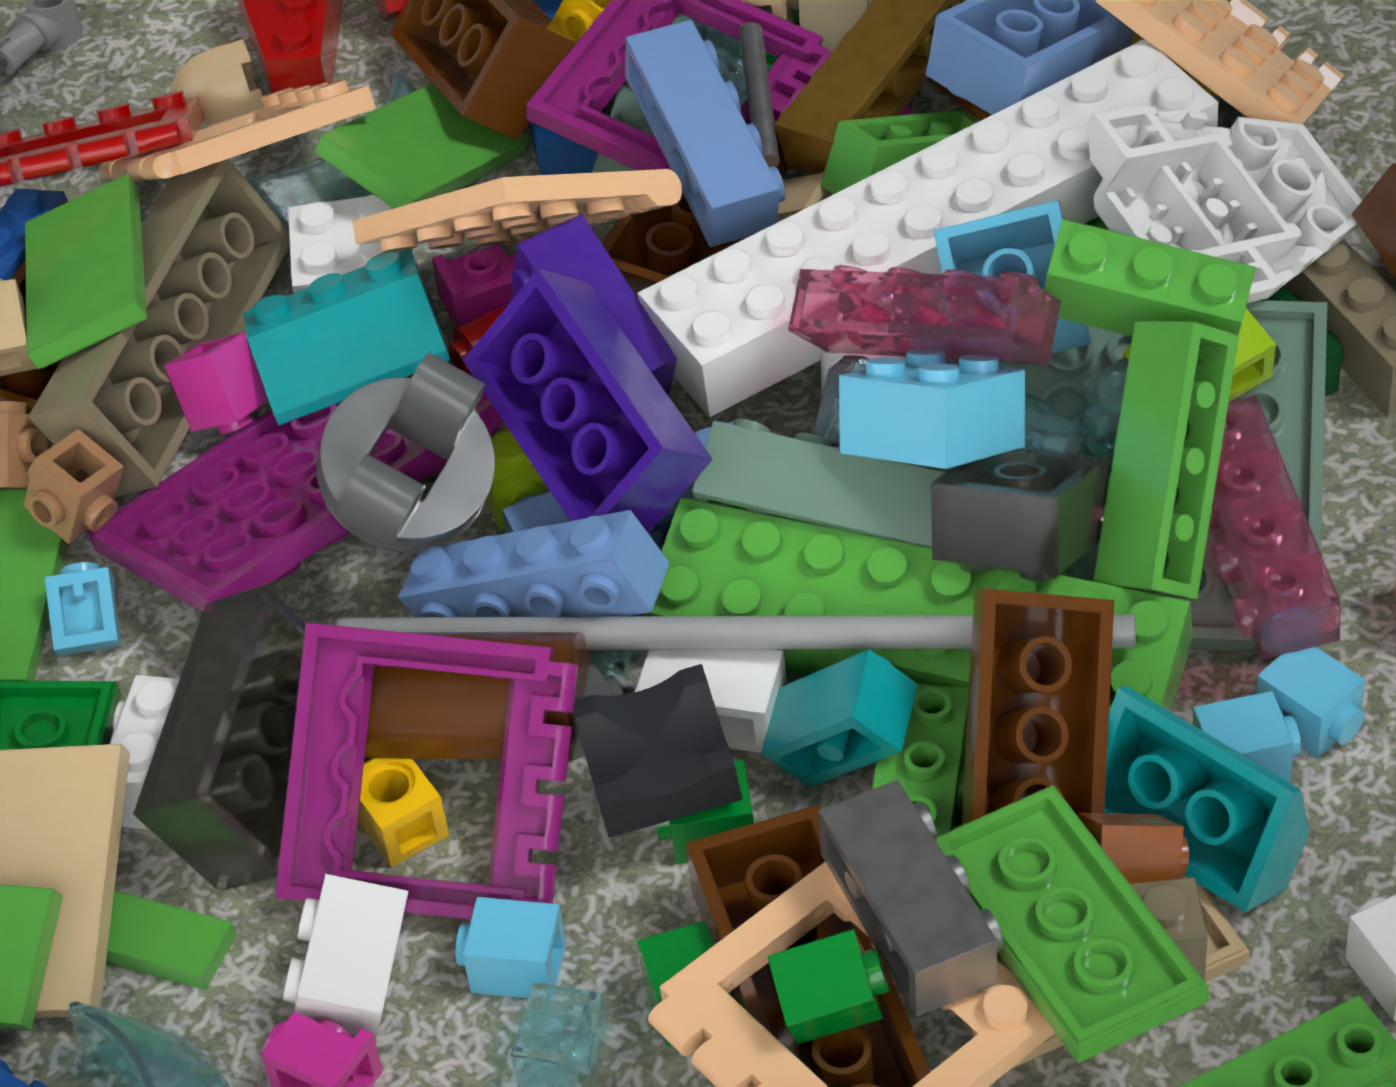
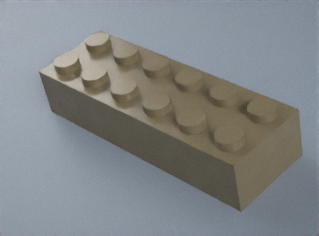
[28,159,290,498]

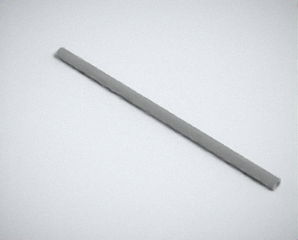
[337,614,1136,650]

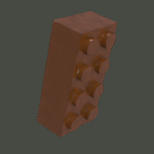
[390,0,574,141]

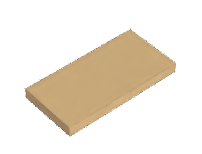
[0,744,130,1018]

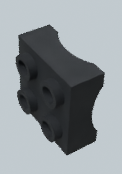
[573,664,743,838]

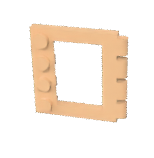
[98,79,376,183]
[648,862,1055,1087]

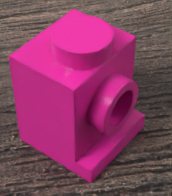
[431,243,517,328]
[261,1011,383,1087]

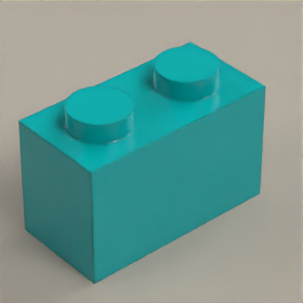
[761,649,918,787]

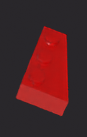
[236,0,343,94]

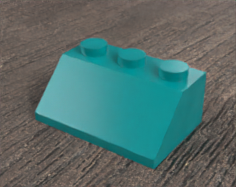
[243,249,450,425]
[1104,685,1310,913]

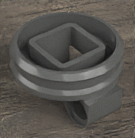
[316,352,495,552]

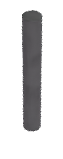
[739,22,779,167]

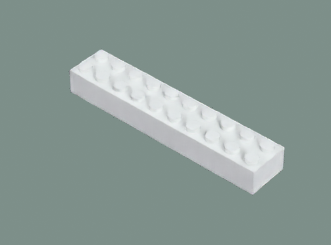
[638,39,1218,418]

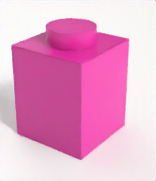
[164,332,269,434]

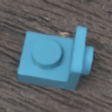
[44,562,122,656]

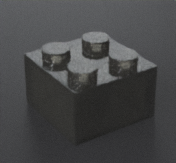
[931,449,1108,581]

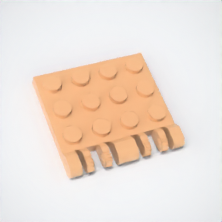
[1096,0,1344,125]
[352,169,682,253]

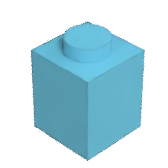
[1256,637,1365,759]
[1192,691,1301,783]
[455,897,567,1001]

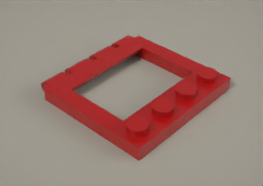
[0,90,204,187]

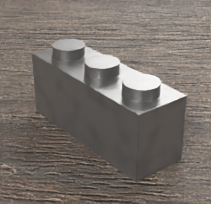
[818,779,1004,1017]

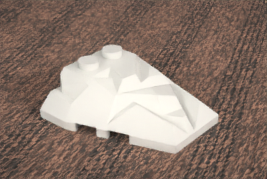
[1087,105,1362,303]

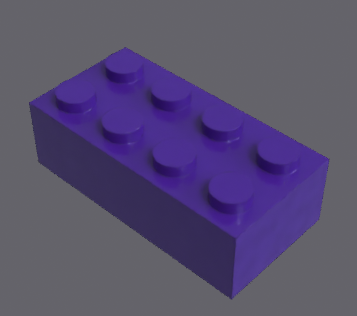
[463,269,713,533]

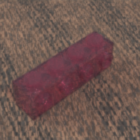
[788,265,1061,365]
[1188,395,1341,661]

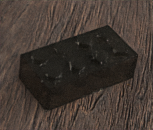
[133,584,306,891]

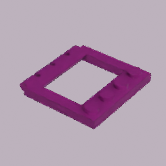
[526,0,832,170]
[275,622,578,920]

